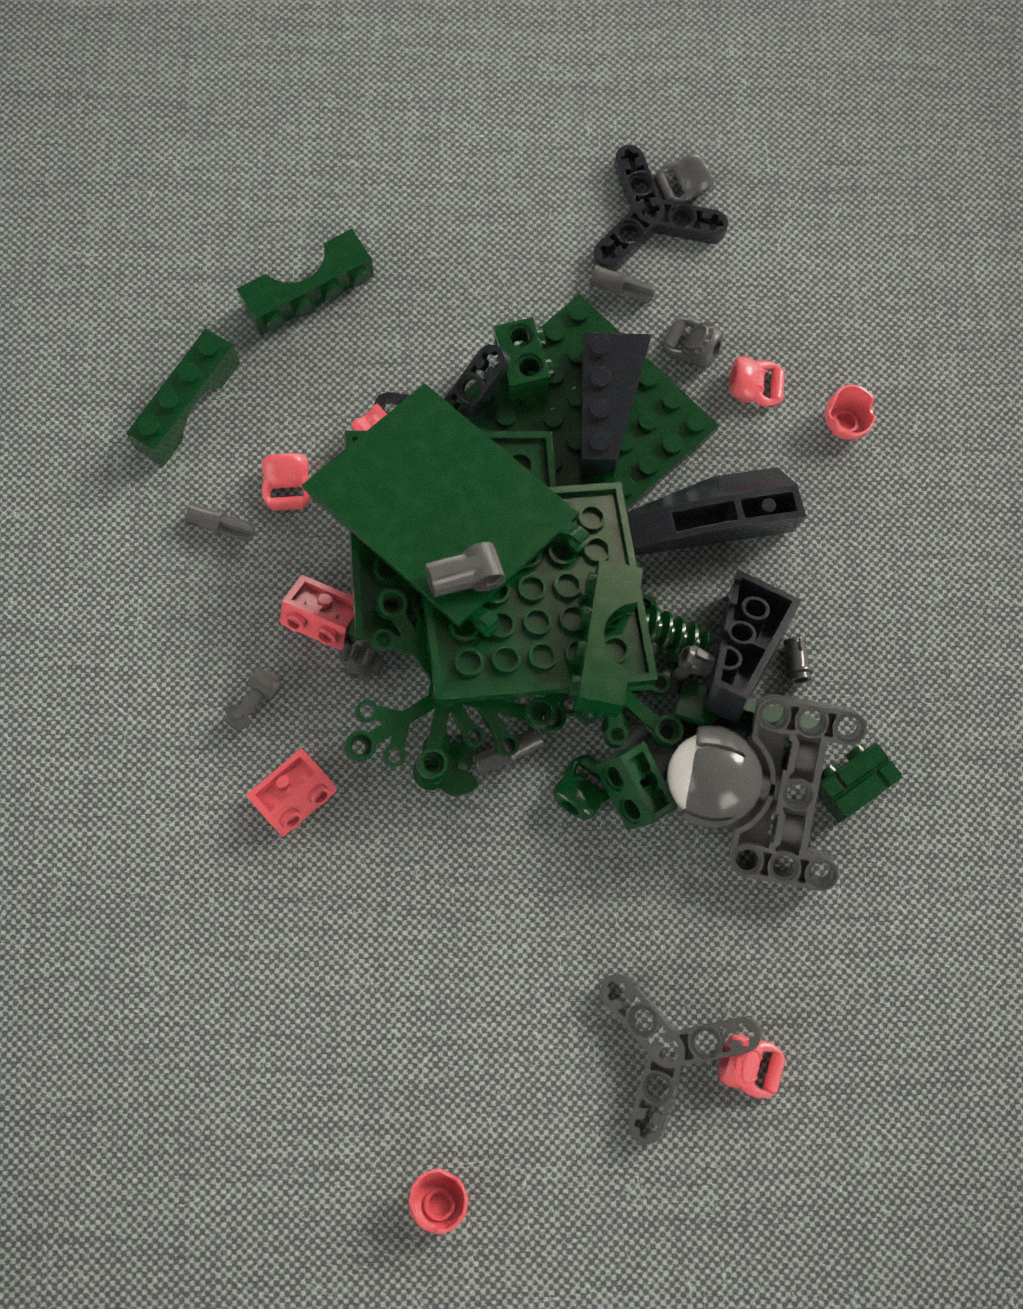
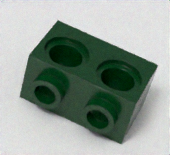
[494,317,554,401]
[594,741,678,830]

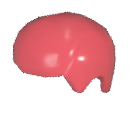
[824,384,877,441]
[408,1168,468,1235]

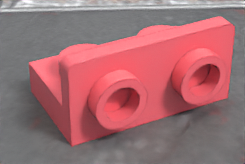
[280,574,354,650]
[246,748,337,837]

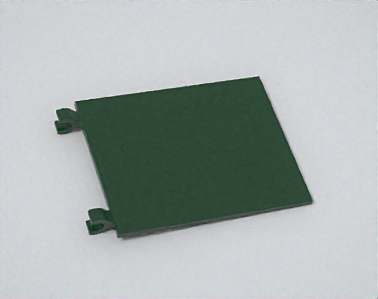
[302,383,590,638]

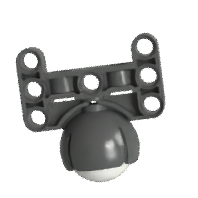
[667,694,867,891]

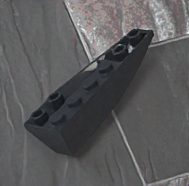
[627,467,806,556]

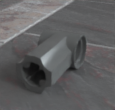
[425,542,506,597]

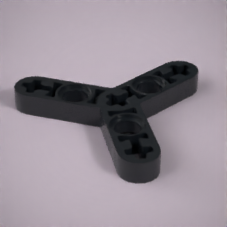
[593,144,728,271]
[374,344,510,424]

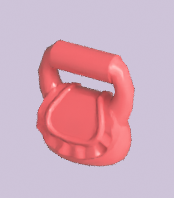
[729,356,785,407]
[262,453,311,511]
[718,1034,786,1098]

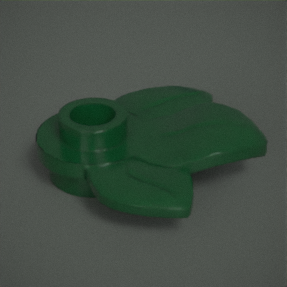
[413,732,479,796]

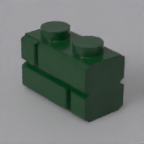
[817,742,903,823]

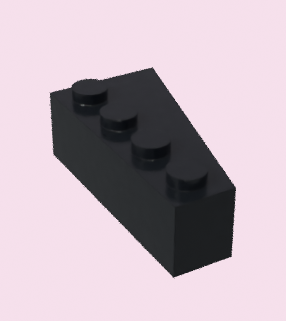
[580,332,652,476]
[704,569,802,724]

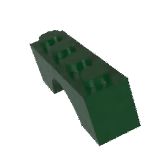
[237,229,374,335]
[126,328,240,467]
[569,560,643,718]
[668,679,819,764]

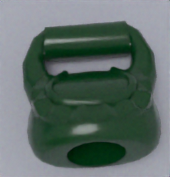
[553,755,610,820]

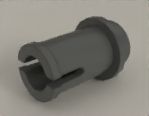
[783,637,814,684]

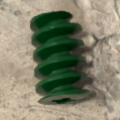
[645,605,711,661]

